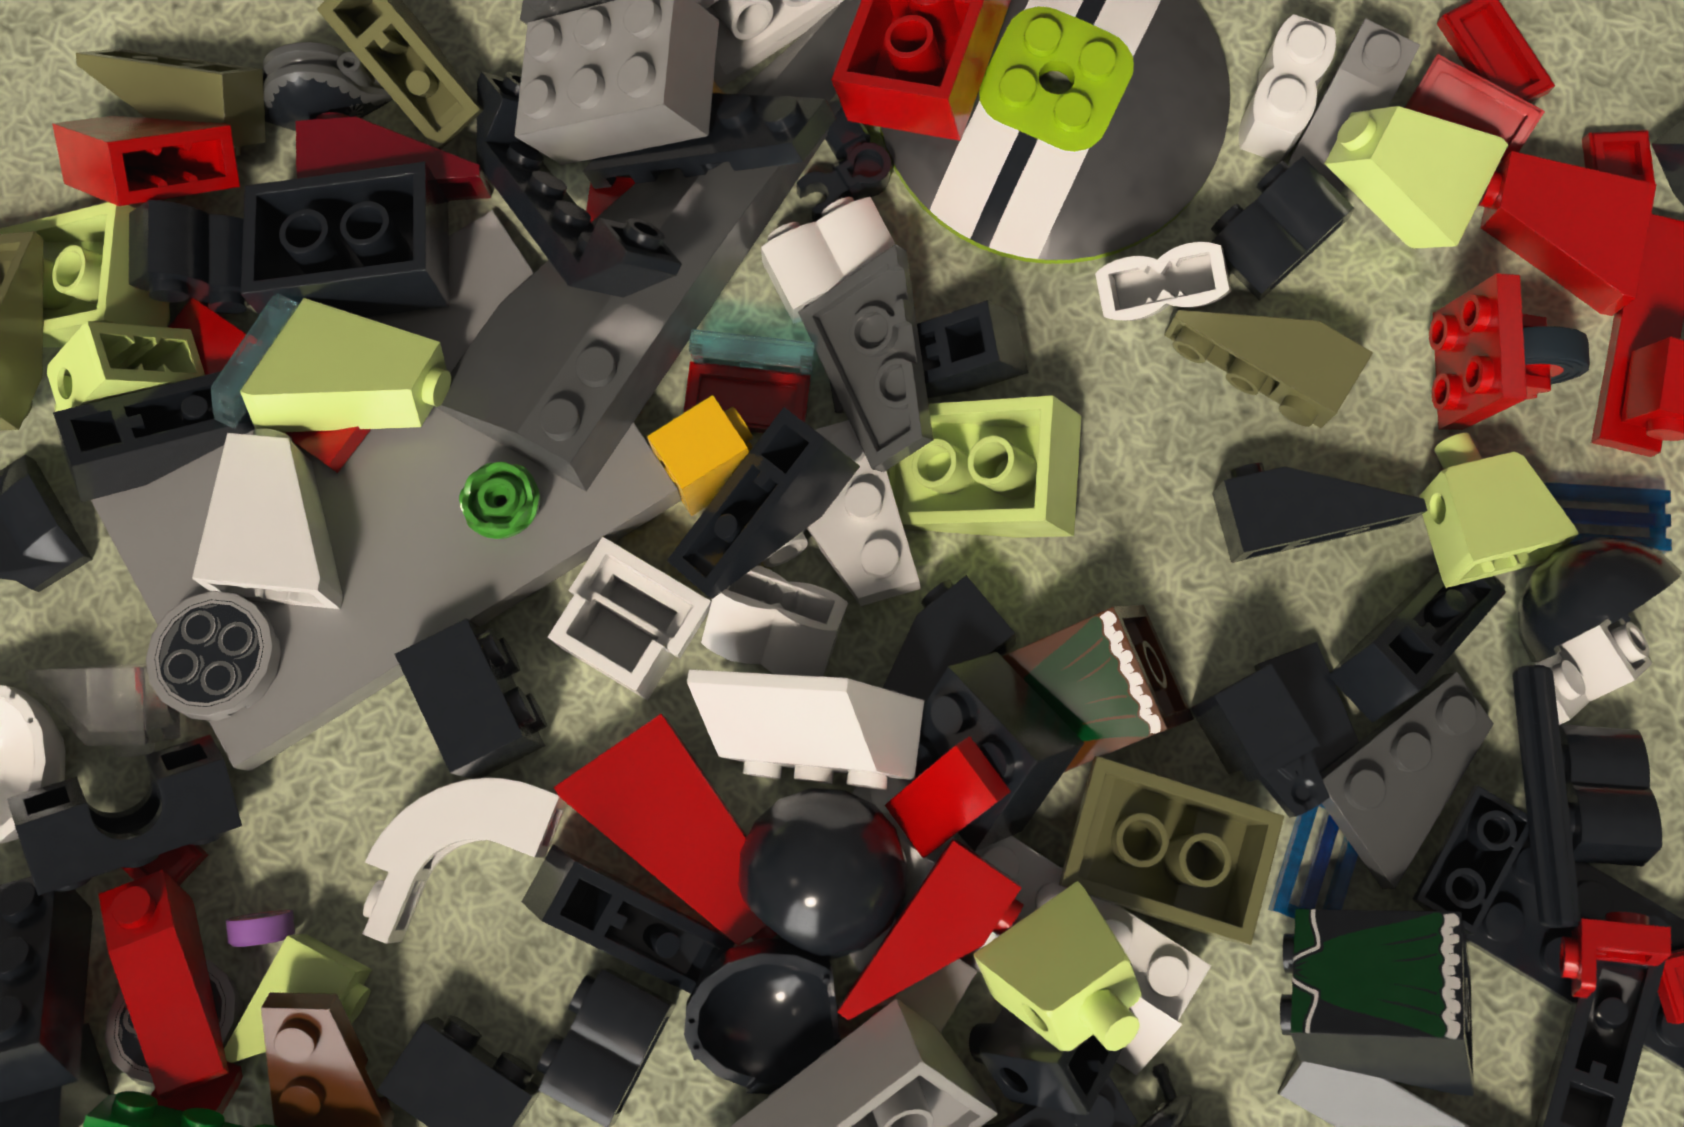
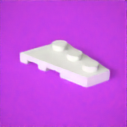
[807,420,921,606]

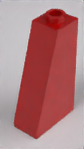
[554,713,777,946]

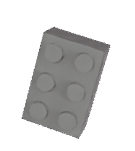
[515,0,719,165]

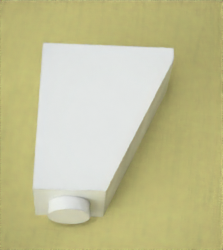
[192,428,343,609]

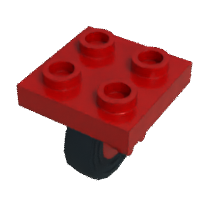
[1429,273,1590,430]

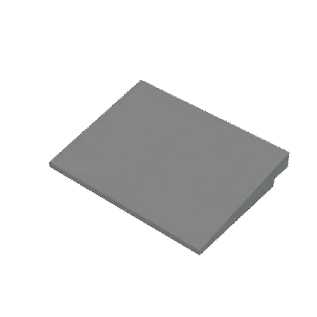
[91,211,682,772]

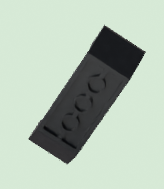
[1412,785,1684,1072]

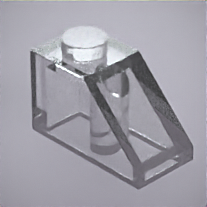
[25,663,181,757]

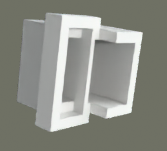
[547,537,711,701]

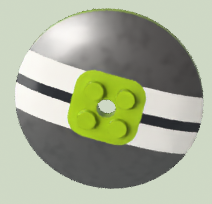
[880,0,1230,264]

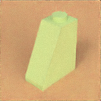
[1324,106,1508,249]
[240,298,451,432]

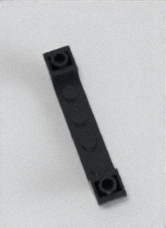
[476,71,682,298]

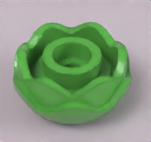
[459,462,540,539]

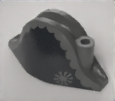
[263,42,393,131]

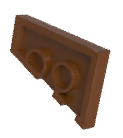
[261,992,395,1127]

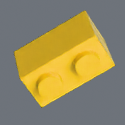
[647,395,753,516]

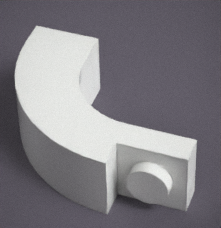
[363,778,567,944]

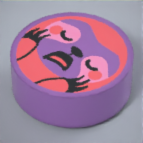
[226,909,295,947]

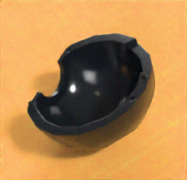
[1518,537,1682,663]
[738,788,907,961]
[684,938,841,1094]

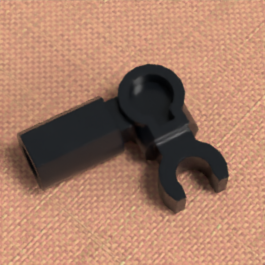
[797,107,891,222]

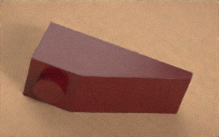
[295,112,491,201]

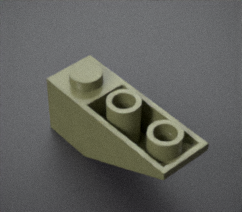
[1164,310,1373,428]

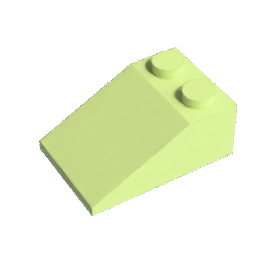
[0,202,170,348]
[886,395,1081,538]

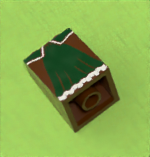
[1002,605,1194,773]

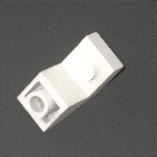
[1524,618,1653,725]

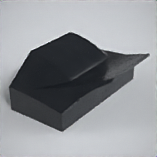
[0,455,93,592]

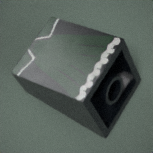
[1280,909,1474,1096]

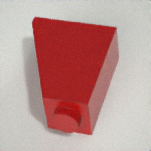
[52,116,240,206]
[1478,151,1657,316]

